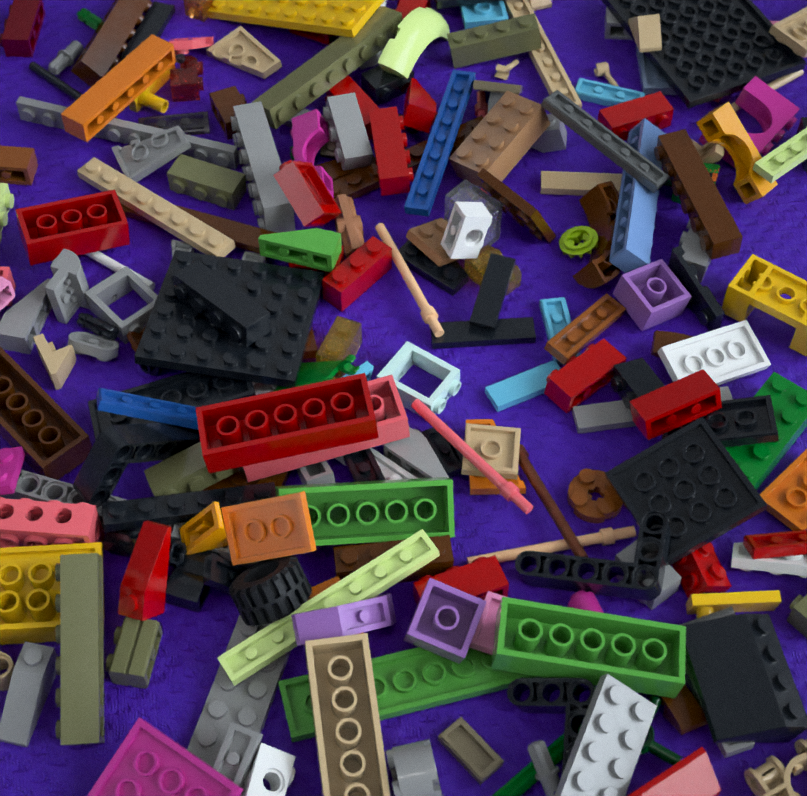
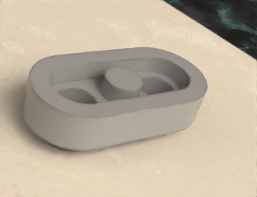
[68,331,119,362]

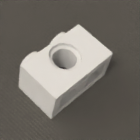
[441,202,492,259]
[240,743,296,796]

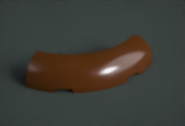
[572,181,620,289]

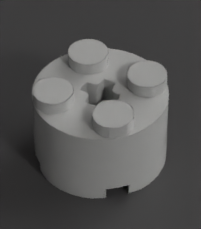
[386,739,442,796]

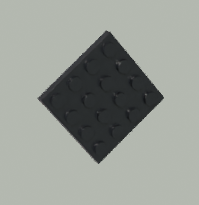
[605,417,767,566]

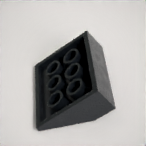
[682,613,807,743]

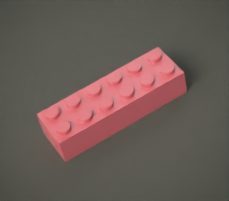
[243,375,410,482]

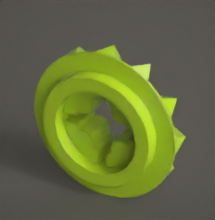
[559,226,599,259]

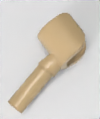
[494,59,519,80]
[594,62,618,86]

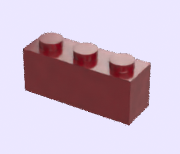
[0,0,45,57]

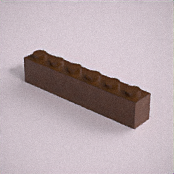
[71,0,152,87]
[654,129,743,260]

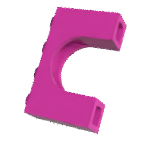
[698,76,800,169]

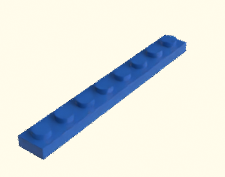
[404,70,476,217]

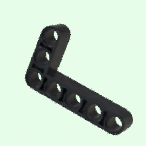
[73,423,200,508]
[515,510,671,601]
[507,678,596,774]

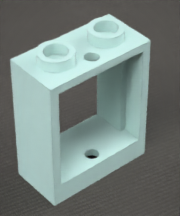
[377,341,461,416]

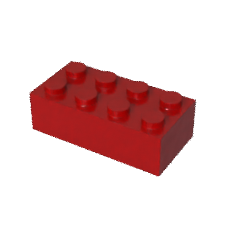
[15,189,130,266]

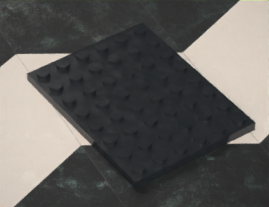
[601,0,806,109]

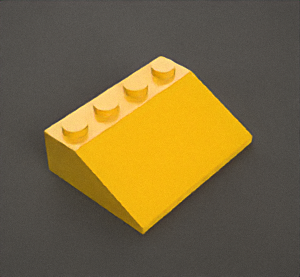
[0,542,105,645]

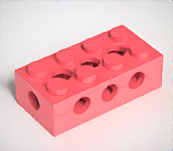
[0,496,105,548]

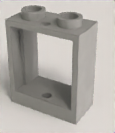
[84,266,158,344]

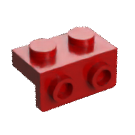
[672,542,732,598]

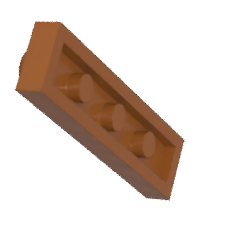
[544,293,626,365]

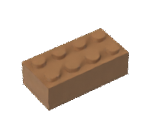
[449,91,550,187]

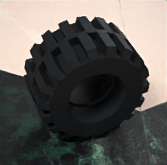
[228,555,312,626]

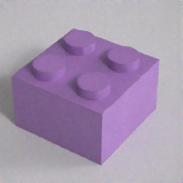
[613,259,692,331]
[403,578,487,664]

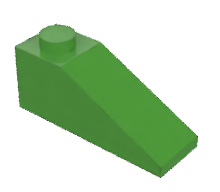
[258,228,342,272]

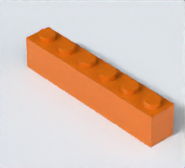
[61,34,176,142]

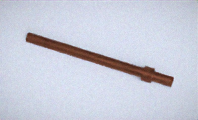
[519,444,588,557]

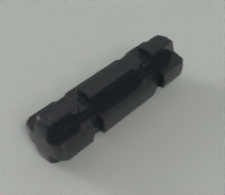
[77,313,119,340]

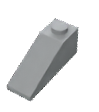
[0,278,52,354]
[384,427,454,488]
[0,641,57,748]

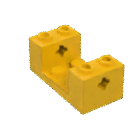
[721,254,807,357]

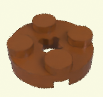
[567,468,623,524]

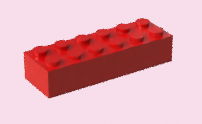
[196,373,379,474]

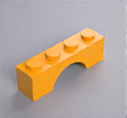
[696,101,778,205]

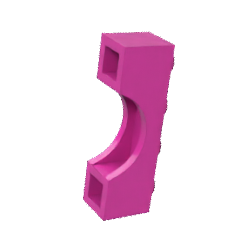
[290,109,334,199]

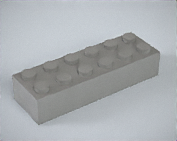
[230,101,295,233]

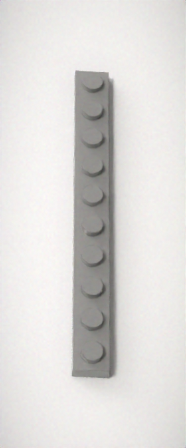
[16,96,239,170]

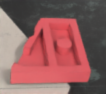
[169,36,214,54]

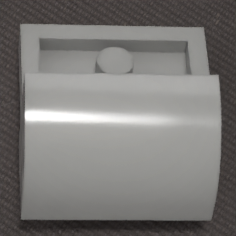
[45,249,90,324]

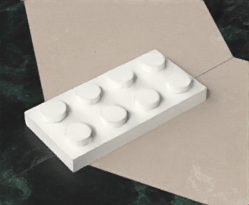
[657,320,771,385]

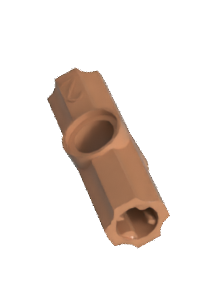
[334,194,365,259]

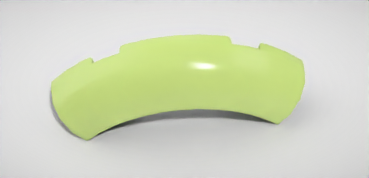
[378,7,450,79]

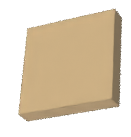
[461,423,521,480]

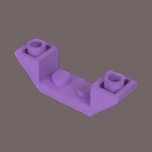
[291,593,397,646]

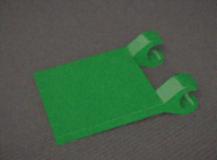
[273,354,360,392]

